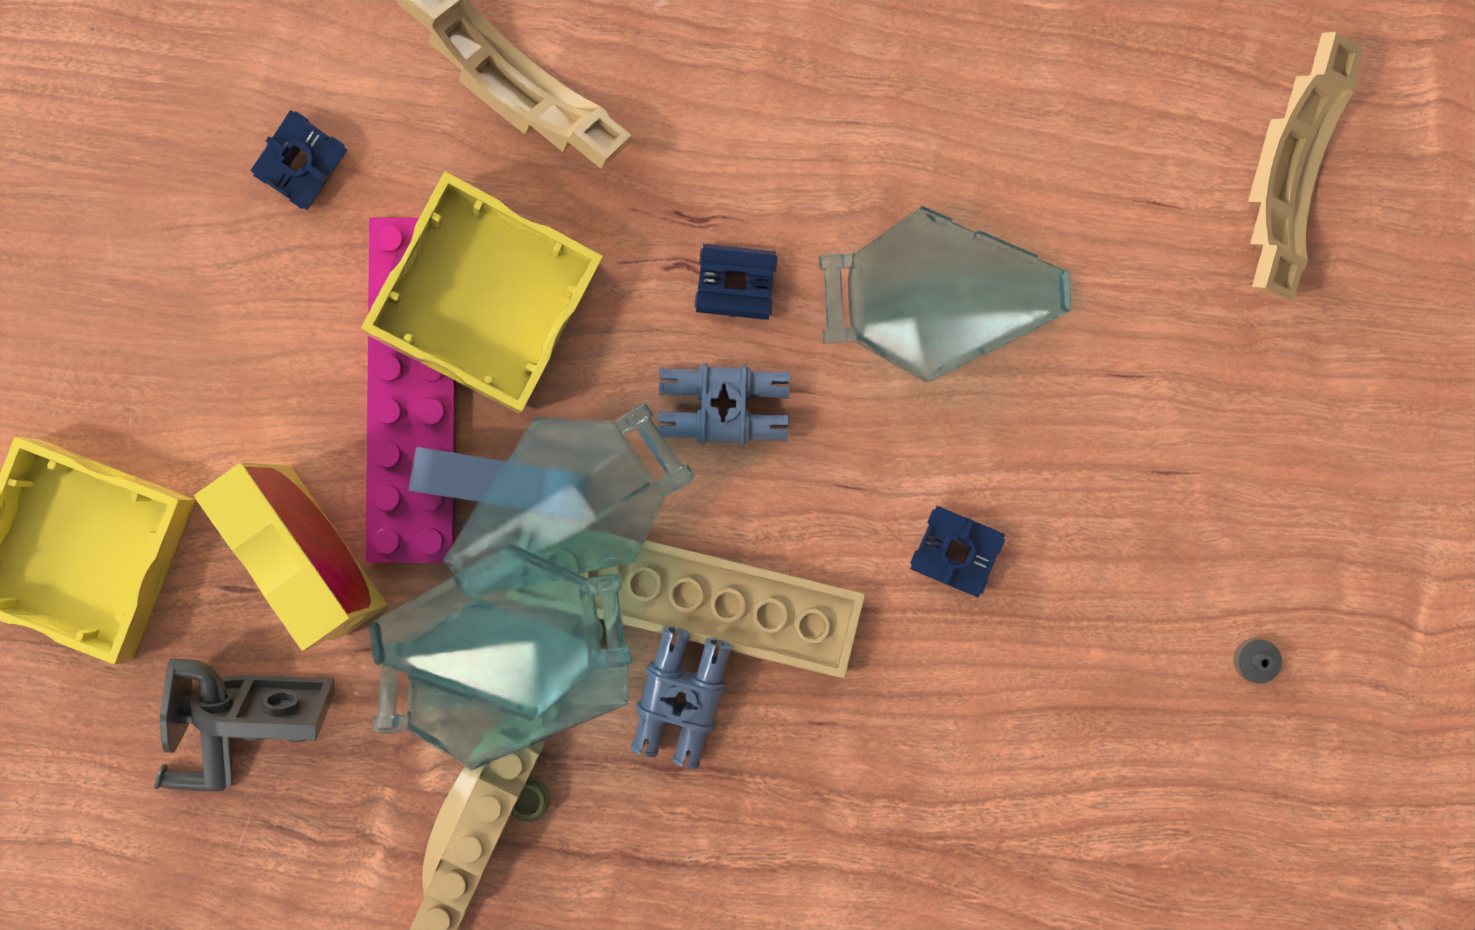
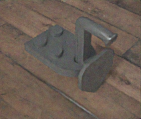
[154,659,335,792]

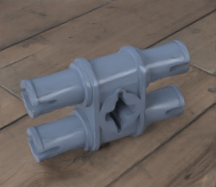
[657,363,790,446]
[631,626,733,769]

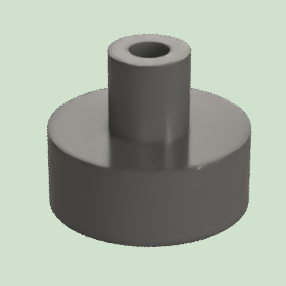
[1233,638,1282,683]

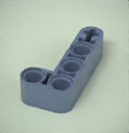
[408,447,590,519]

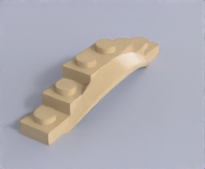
[397,0,631,169]
[1248,32,1363,301]
[409,692,561,930]

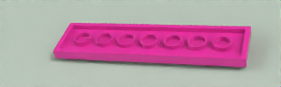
[366,218,457,563]

